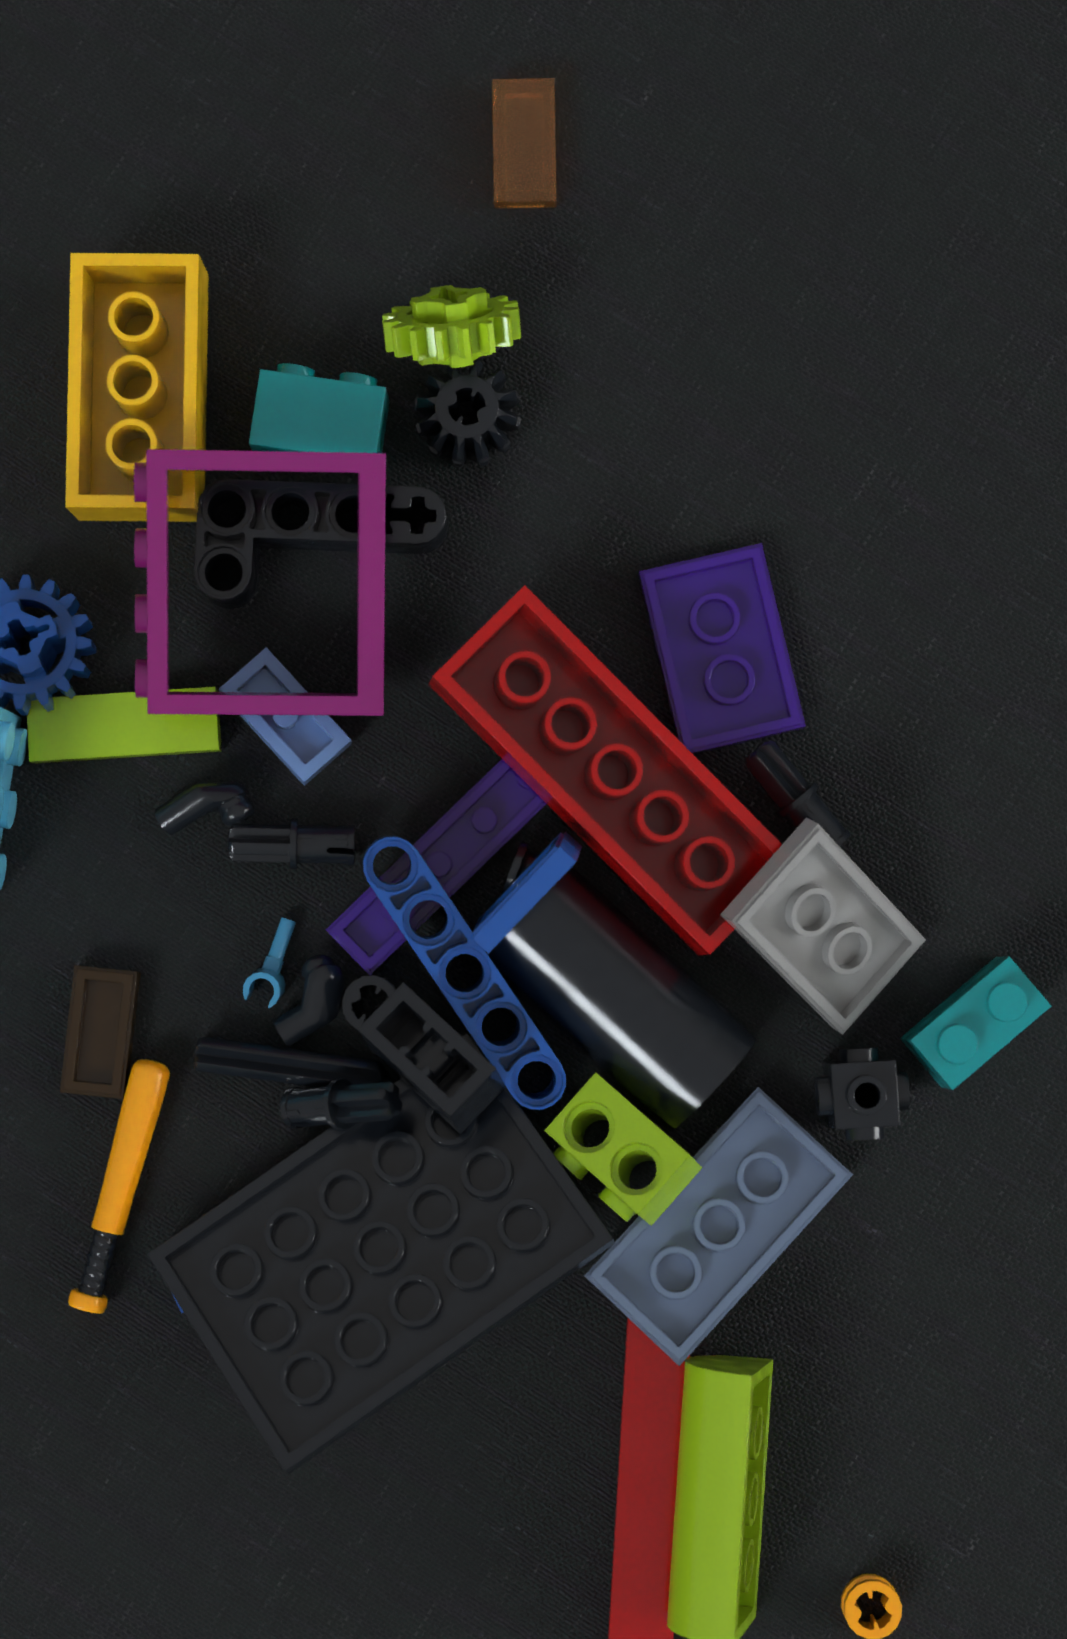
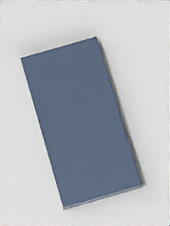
[584,1087,853,1366]

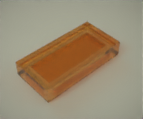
[492,78,556,208]

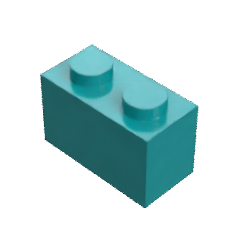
[249,363,390,453]
[900,956,1051,1090]

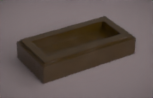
[60,965,141,1099]

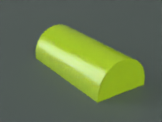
[667,1355,773,1639]

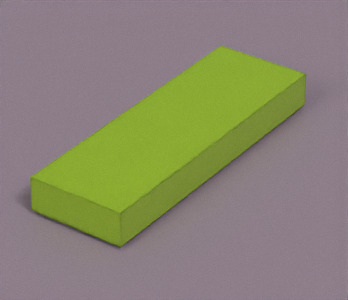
[27,687,222,764]

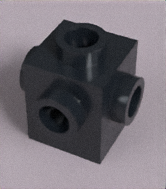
[814,1047,910,1140]

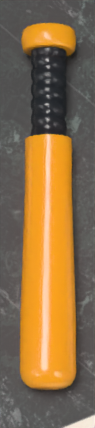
[68,1059,170,1314]

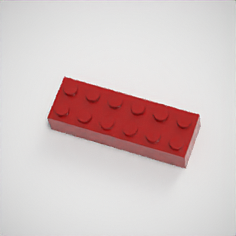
[428,585,782,955]

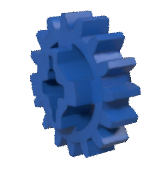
[0,575,96,715]

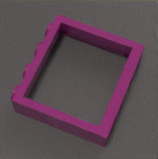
[134,449,386,716]

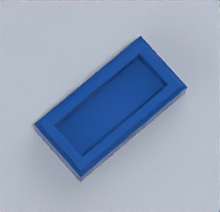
[472,831,582,954]

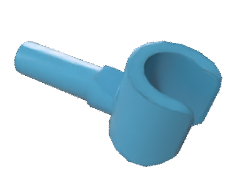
[243,917,296,1008]

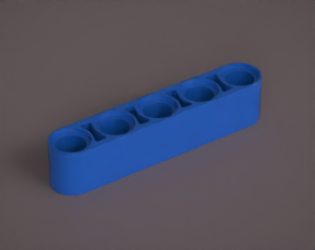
[363,836,566,1110]

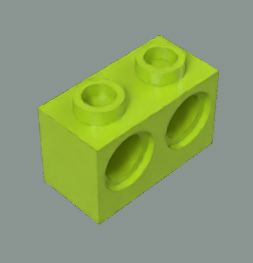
[544,1072,702,1226]

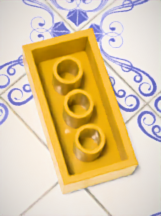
[65,253,209,522]

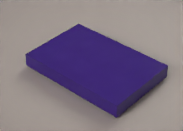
[638,543,806,754]

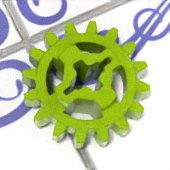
[382,285,521,368]

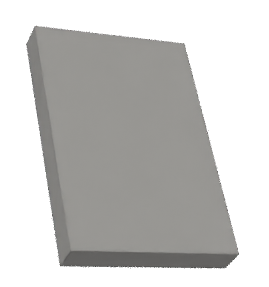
[720,817,926,1035]

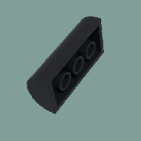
[487,866,757,1131]

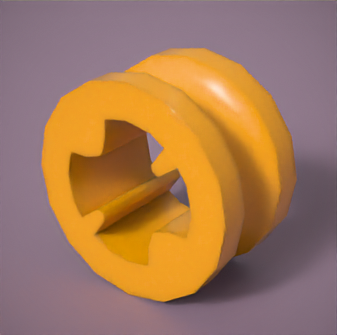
[841,1574,902,1639]

